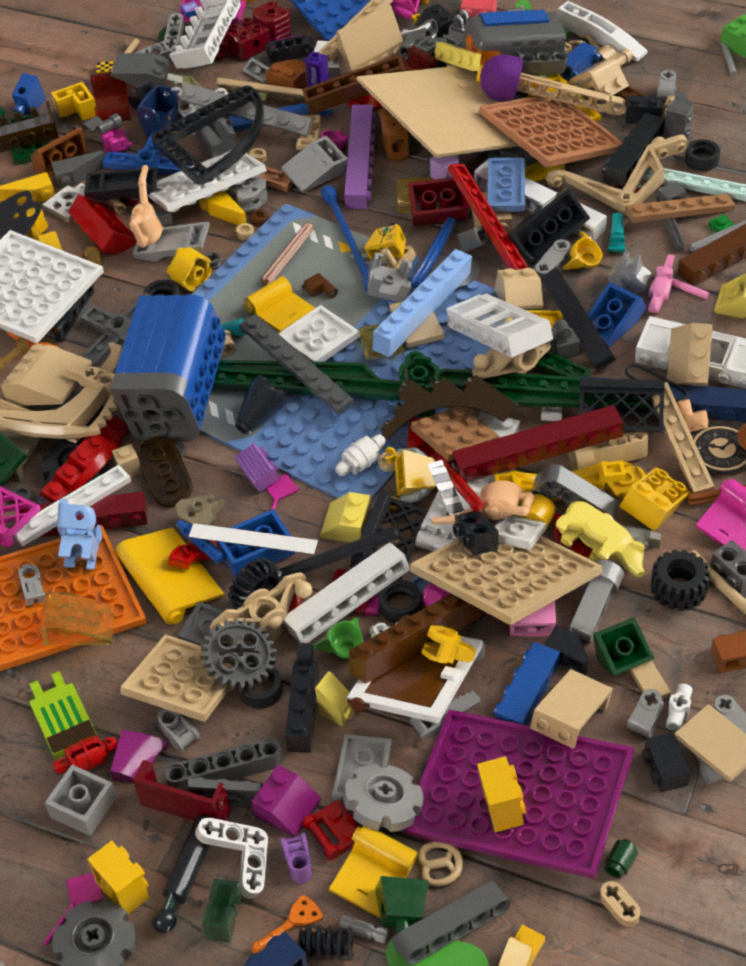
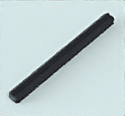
[279,527,399,579]

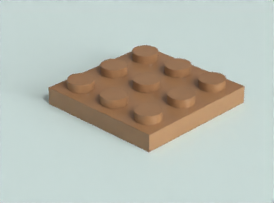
[411,407,499,462]

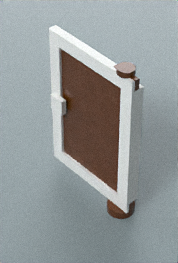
[347,615,483,723]

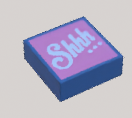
[180,1,199,18]

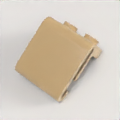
[569,57,629,102]

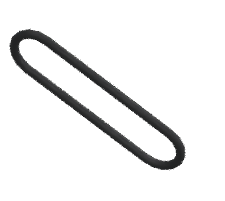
[625,364,688,402]

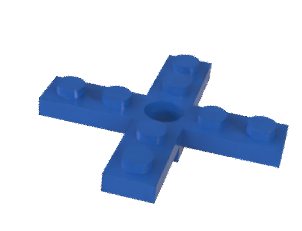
[103,133,192,175]

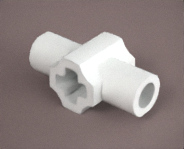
[666,684,693,731]

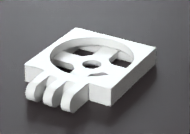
[43,183,92,223]

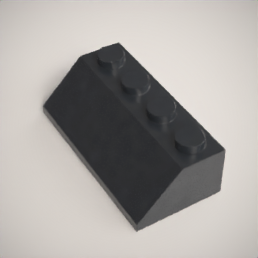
[507,188,590,264]

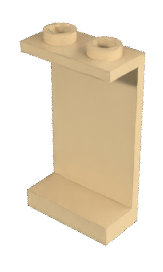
[530,669,613,748]

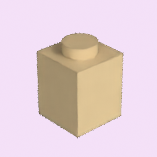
[112,444,142,478]

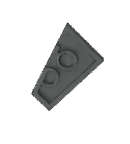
[184,777,261,807]

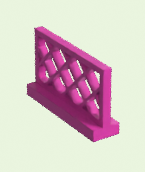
[0,487,41,549]

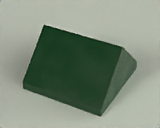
[593,617,655,677]

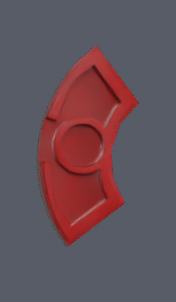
[167,540,215,570]

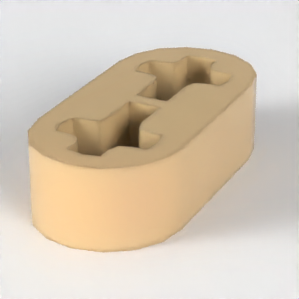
[600,881,640,927]

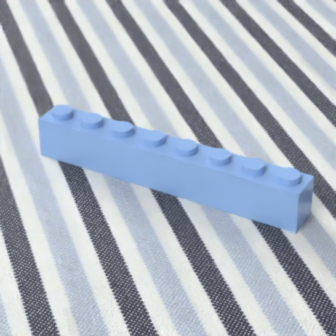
[372,249,472,357]

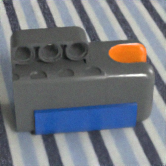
[463,9,568,76]

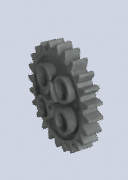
[200,618,276,692]

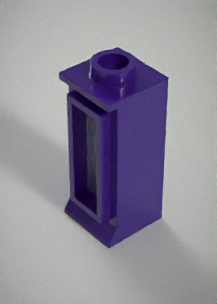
[304,51,329,87]

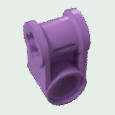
[280,832,312,884]

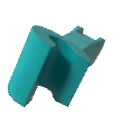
[608,213,626,253]

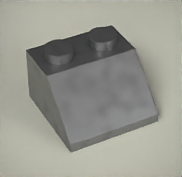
[664,90,694,139]

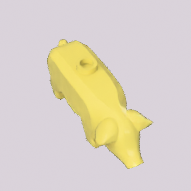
[556,501,646,577]

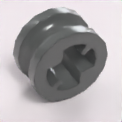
[205,252,222,270]

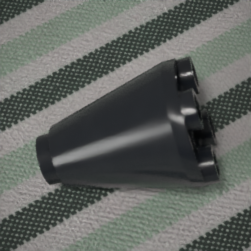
[235,376,286,434]

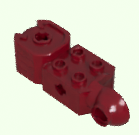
[205,1,291,61]

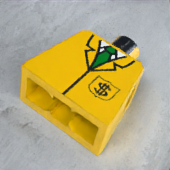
[364,223,406,262]

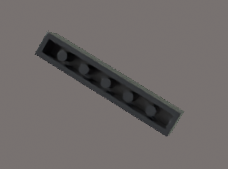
[602,113,665,187]

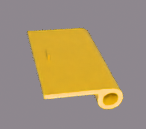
[115,527,224,625]

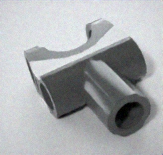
[398,19,438,59]

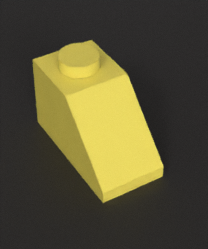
[315,671,355,726]

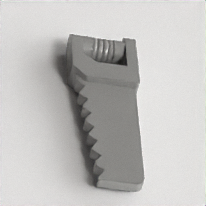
[409,690,481,740]

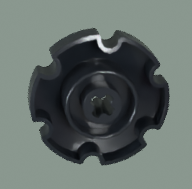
[41,437,108,484]

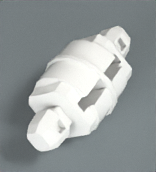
[335,434,385,476]

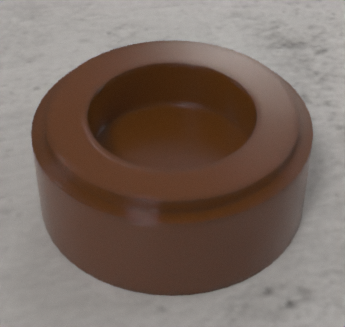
[250,209,269,226]

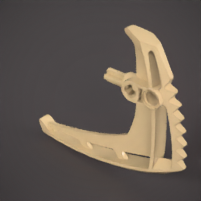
[0,342,123,439]

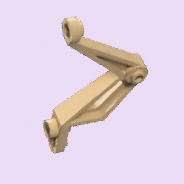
[546,135,689,216]

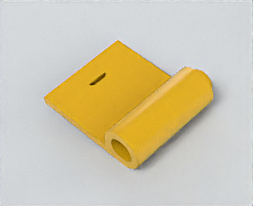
[243,276,315,333]
[329,826,419,919]

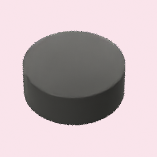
[12,486,33,504]

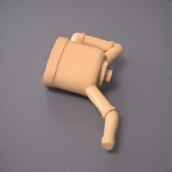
[129,165,163,248]
[432,481,534,525]

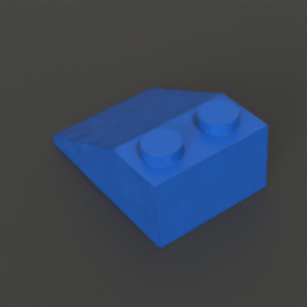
[587,282,647,348]

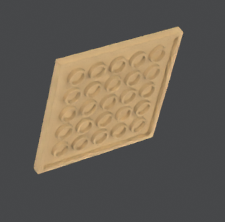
[410,519,603,625]

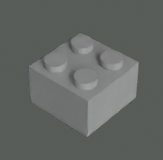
[45,765,117,837]

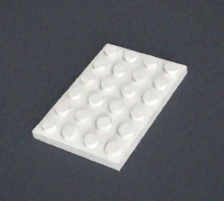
[147,150,266,212]

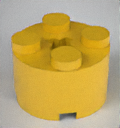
[167,247,212,292]

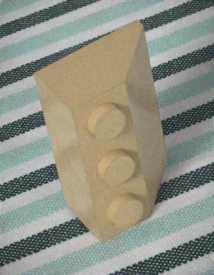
[667,323,713,387]

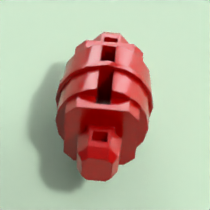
[52,735,118,774]

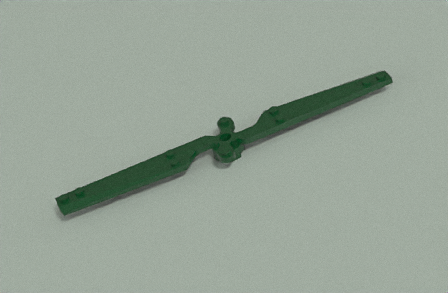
[212,351,646,418]

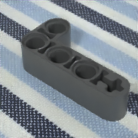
[531,464,618,521]

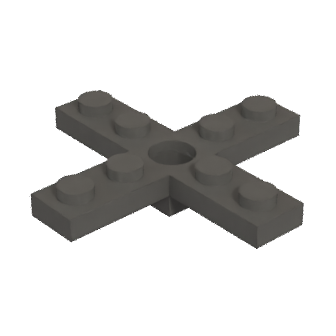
[81,292,152,367]

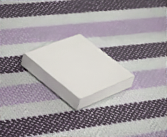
[495,515,546,550]

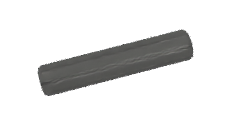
[663,218,686,252]

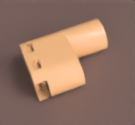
[677,399,709,432]

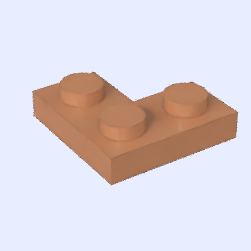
[256,167,294,192]

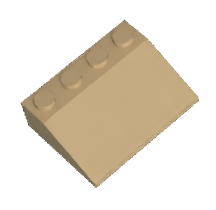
[337,4,403,75]
[1,344,92,406]

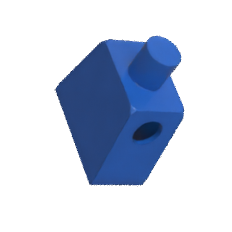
[12,73,46,116]

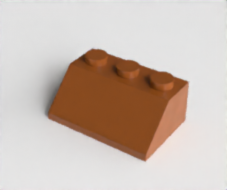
[30,127,88,178]

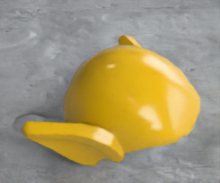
[563,231,603,270]

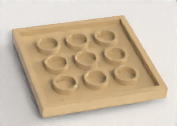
[120,634,233,722]

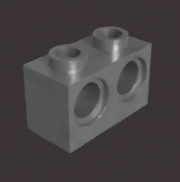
[710,540,746,594]

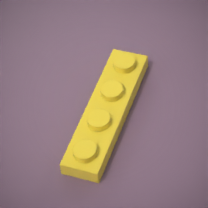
[435,42,481,71]

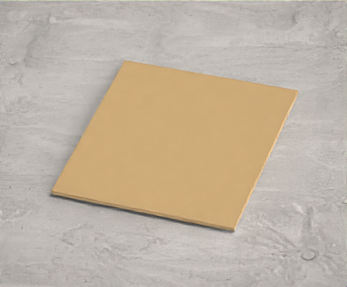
[356,67,518,158]

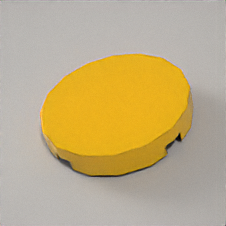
[605,462,646,499]

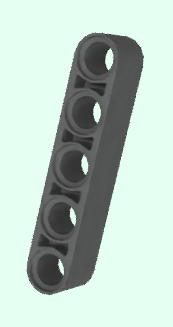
[165,738,282,790]
[392,882,511,965]

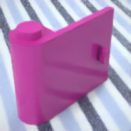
[695,478,746,550]

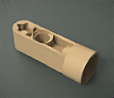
[568,432,648,471]

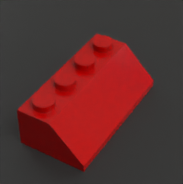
[68,194,137,255]

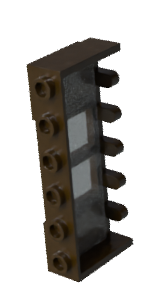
[0,101,59,152]

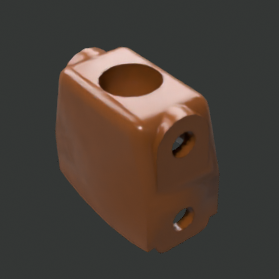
[378,107,410,162]

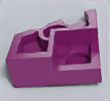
[110,730,168,783]

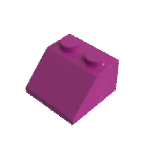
[251,765,321,837]

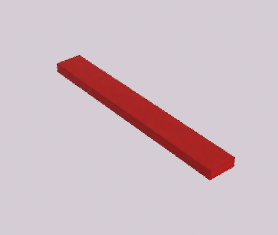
[447,164,528,270]

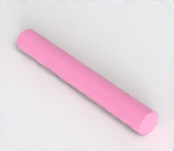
[654,275,710,300]

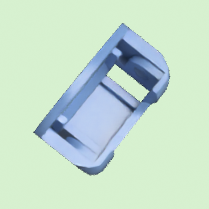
[57,499,102,570]

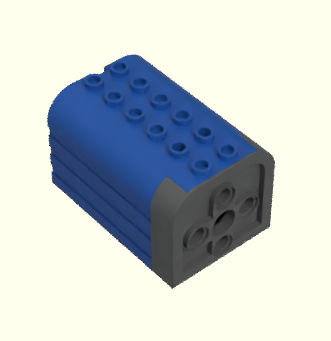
[110,295,226,442]

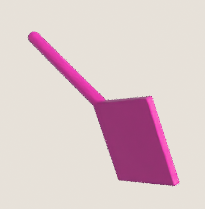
[266,474,299,510]
[43,873,103,946]

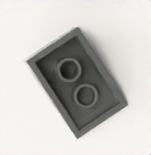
[111,53,170,87]

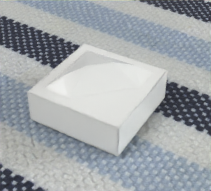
[541,407,563,421]

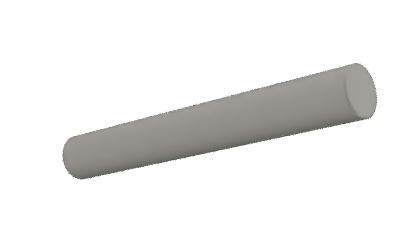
[721,43,737,76]

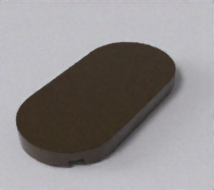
[137,436,193,507]

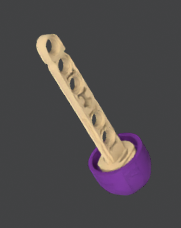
[480,54,626,115]

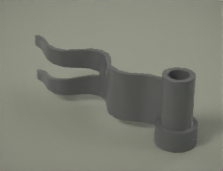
[72,113,123,135]

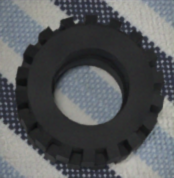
[651,550,710,611]

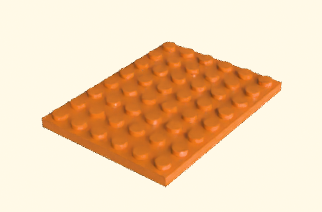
[0,525,146,671]

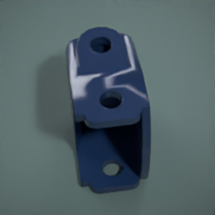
[137,85,178,138]

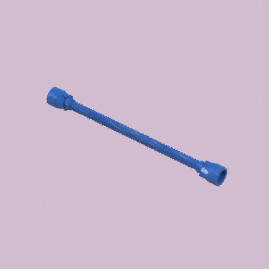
[321,185,369,293]

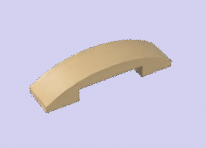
[296,115,321,150]

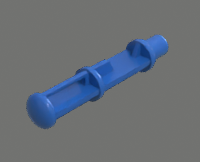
[176,520,225,564]

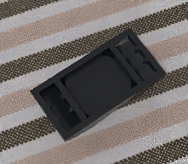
[84,167,159,201]

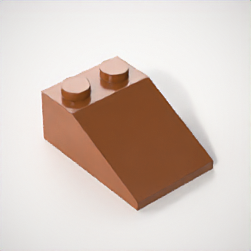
[265,59,308,89]

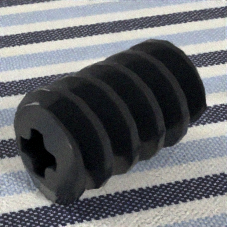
[298,923,353,961]

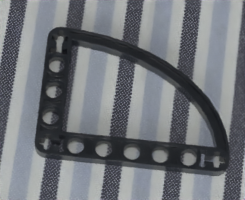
[152,85,264,185]

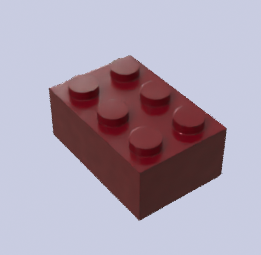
[408,178,469,226]

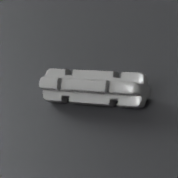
[338,915,388,943]

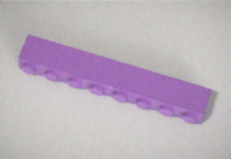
[345,105,377,209]

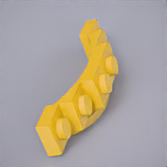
[494,461,626,502]

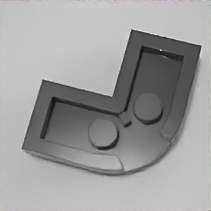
[414,34,462,57]

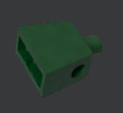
[375,876,428,936]

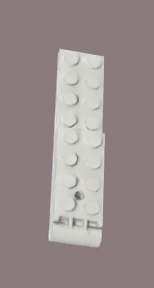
[415,412,520,552]

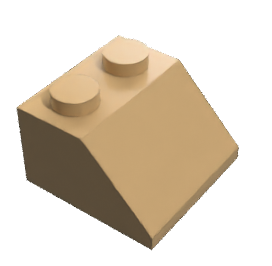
[494,268,543,309]

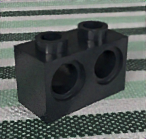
[452,511,499,556]

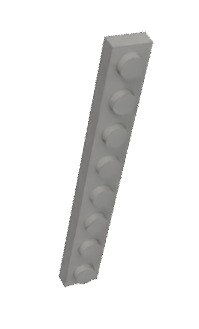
[180,83,313,137]

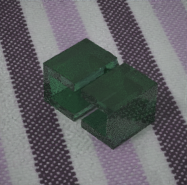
[202,878,242,943]

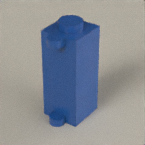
[560,42,601,80]

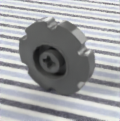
[52,900,137,966]

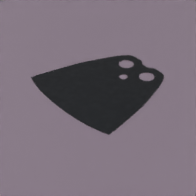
[0,190,42,240]

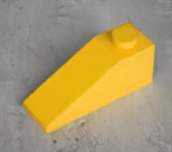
[0,172,55,203]
[199,191,246,226]

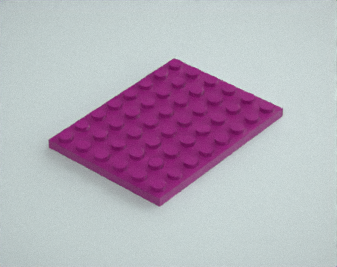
[402,709,634,879]

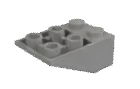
[281,136,348,193]

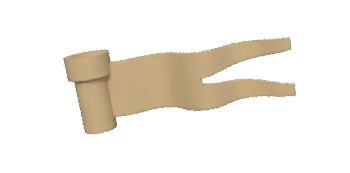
[569,34,633,67]

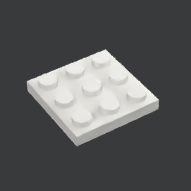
[278,305,360,362]

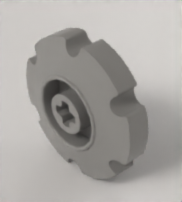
[343,764,423,832]

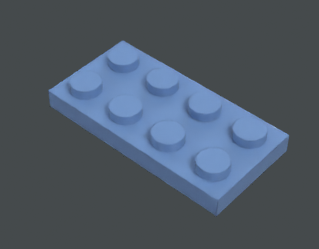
[488,158,525,212]

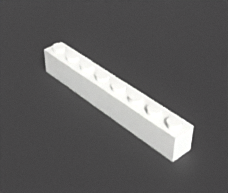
[474,160,607,241]

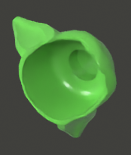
[313,617,363,659]

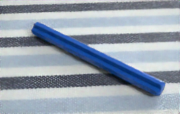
[411,217,456,288]

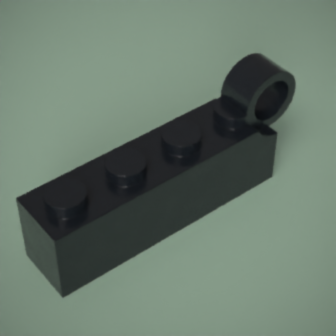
[285,642,319,753]

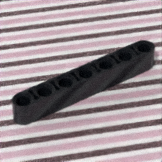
[540,267,616,371]

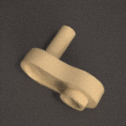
[382,246,416,270]

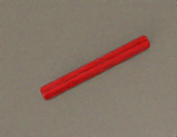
[429,451,484,512]

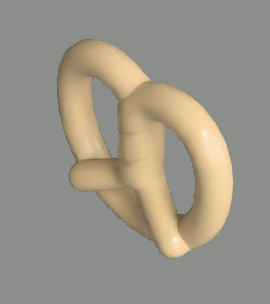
[418,841,463,887]

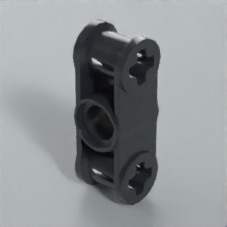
[265,35,314,63]

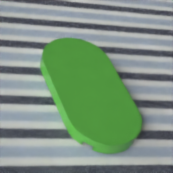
[386,936,489,966]

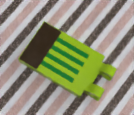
[29,671,97,759]

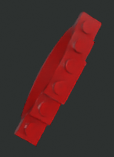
[40,415,130,503]

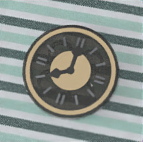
[693,425,746,476]

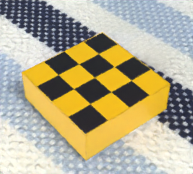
[96,61,114,76]

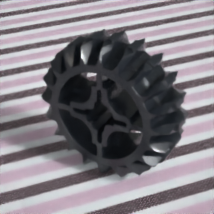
[228,558,283,610]

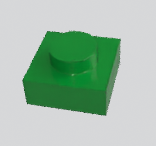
[708,214,735,233]

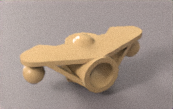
[472,341,551,379]
[210,572,312,643]

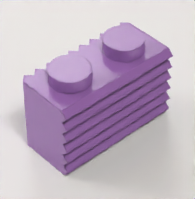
[235,443,280,492]

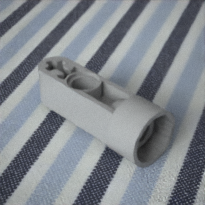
[570,560,624,642]

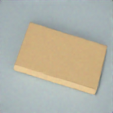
[389,301,445,348]
[675,704,746,782]

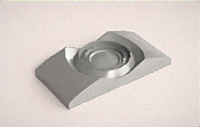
[132,222,210,262]

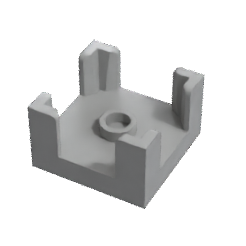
[367,252,412,302]

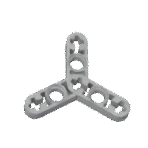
[135,13,204,69]

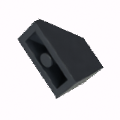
[544,625,589,676]

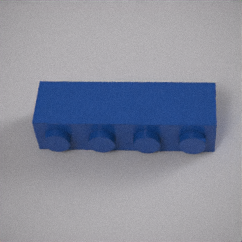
[493,642,560,725]

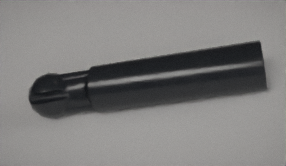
[152,815,211,933]

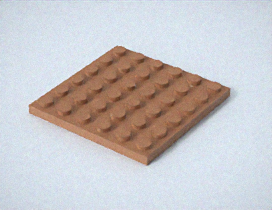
[478,96,623,167]

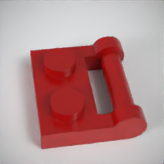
[302,799,359,861]

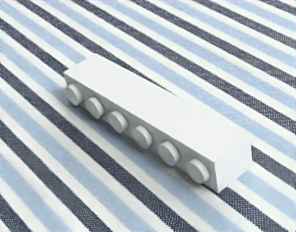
[284,542,410,643]

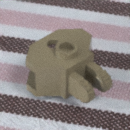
[176,491,225,526]

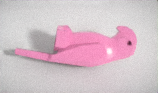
[647,254,675,314]

